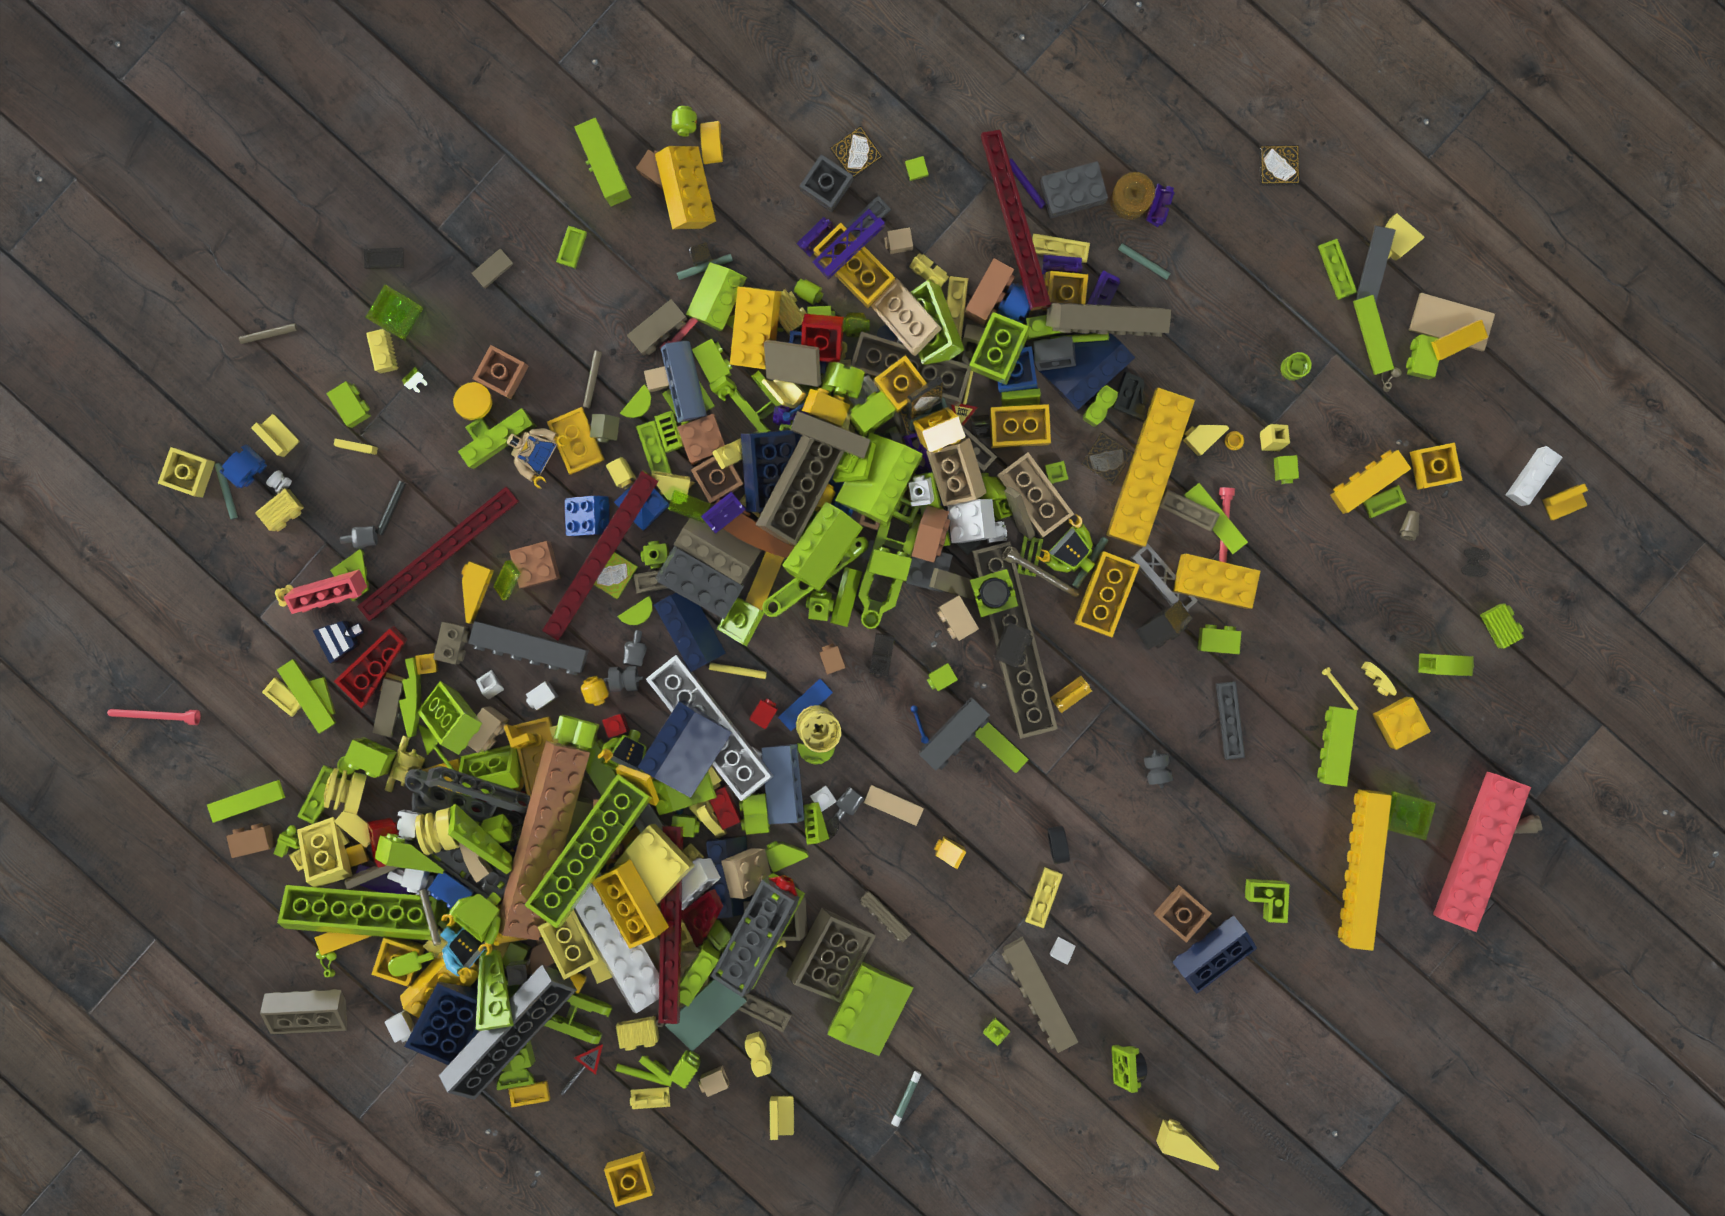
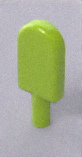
[388,951,434,977]

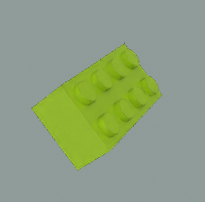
[417,681,482,755]

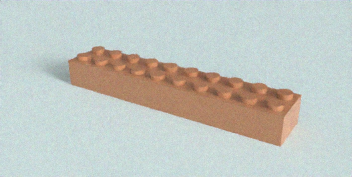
[499,741,590,940]

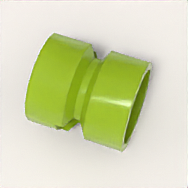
[1280,352,1312,381]

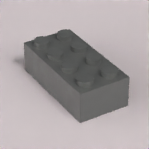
[655,545,744,619]
[918,697,990,771]

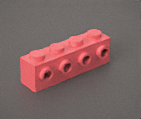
[284,570,367,614]

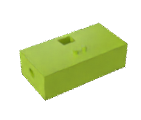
[574,117,632,207]

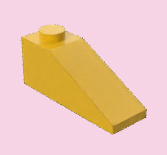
[462,562,494,624]

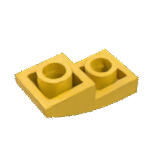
[700,121,723,164]

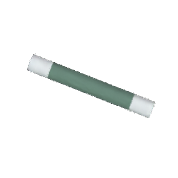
[891,1070,921,1127]

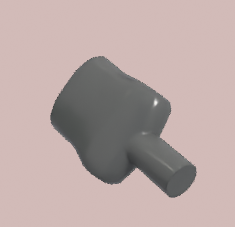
[340,525,378,549]
[623,630,647,667]
[833,786,865,822]

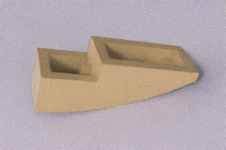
[459,842,493,883]

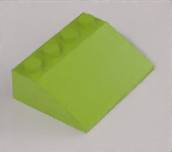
[835,433,922,527]
[827,961,914,1056]

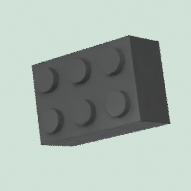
[1040,161,1108,219]

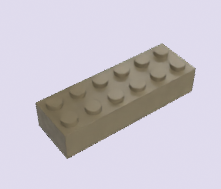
[1046,302,1171,337]
[850,332,971,407]
[755,435,844,545]

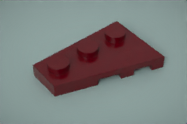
[682,889,723,948]

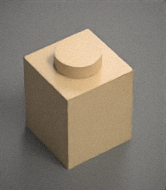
[884,227,913,254]
[644,366,670,392]
[698,1065,730,1097]

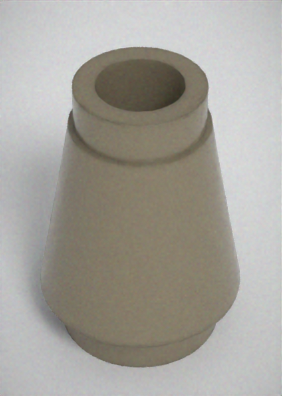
[1399,511,1420,541]
[1514,814,1542,834]

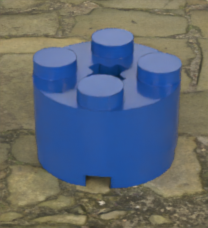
[997,283,1031,324]
[220,444,267,488]

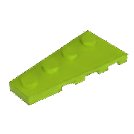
[448,803,512,874]
[476,950,514,1031]

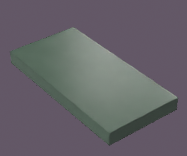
[665,978,747,1051]

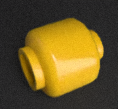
[581,676,609,706]

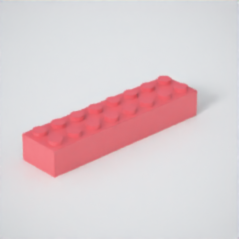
[1433,772,1531,932]

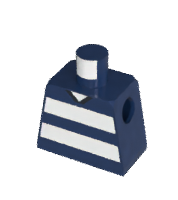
[313,621,364,663]

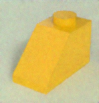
[934,836,966,869]

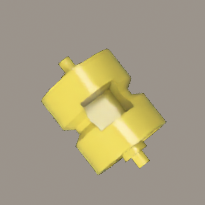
[392,749,425,786]

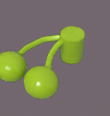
[316,950,337,977]

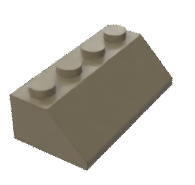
[673,512,761,584]
[260,989,347,1034]

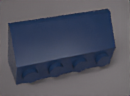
[654,593,726,672]
[706,835,752,918]
[1173,915,1257,994]

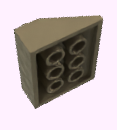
[786,908,876,1003]

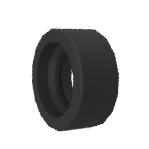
[1047,826,1070,864]

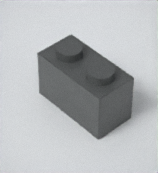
[1034,336,1076,371]

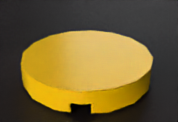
[453,382,492,421]

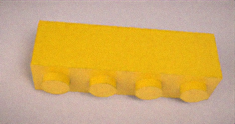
[1330,450,1411,514]

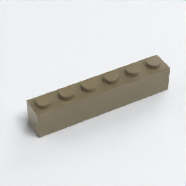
[1002,937,1078,1053]

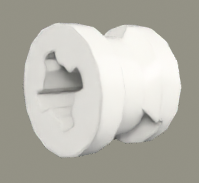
[266,470,292,494]

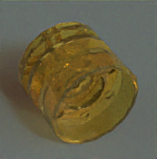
[1110,172,1155,220]

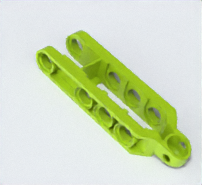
[729,370,794,432]
[858,513,922,629]
[762,537,869,617]
[505,972,612,1044]

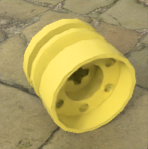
[796,705,841,753]
[324,768,367,815]
[415,808,460,855]

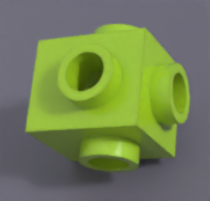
[641,541,669,569]
[806,589,834,621]

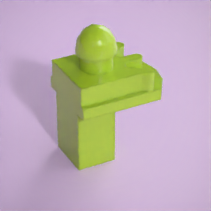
[273,825,300,857]

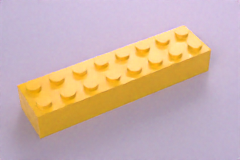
[1106,388,1195,547]
[1338,789,1392,951]

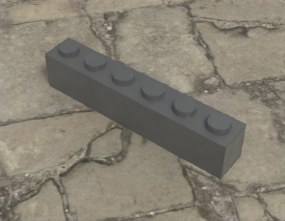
[468,621,589,675]

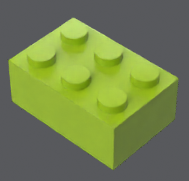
[969,312,1030,385]

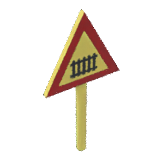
[951,371,978,426]

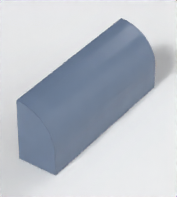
[661,341,707,423]
[762,744,804,824]

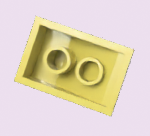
[297,817,352,888]
[1156,1119,1219,1170]

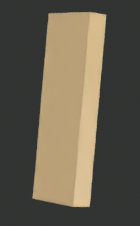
[864,785,924,826]

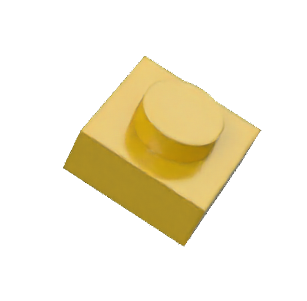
[415,653,438,675]

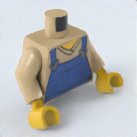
[507,428,569,489]

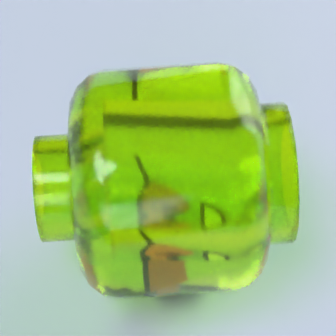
[843,312,870,337]

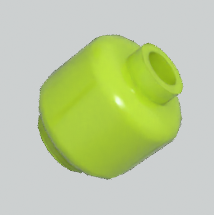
[671,106,697,137]

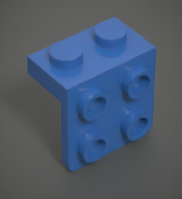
[565,496,610,536]

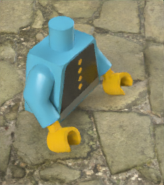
[440,926,503,983]

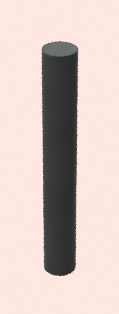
[376,480,406,536]

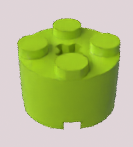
[821,362,865,399]

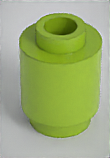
[794,279,824,305]

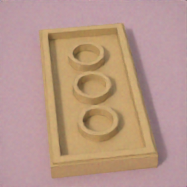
[871,278,942,356]
[1409,293,1495,352]

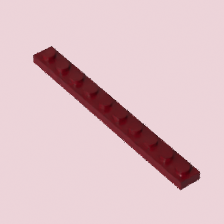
[981,130,1051,311]
[542,470,659,641]
[357,486,519,621]
[658,826,683,1024]

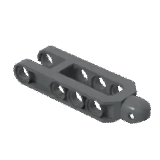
[405,766,531,832]

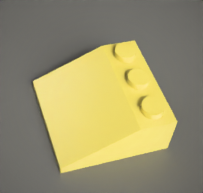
[614,824,695,905]

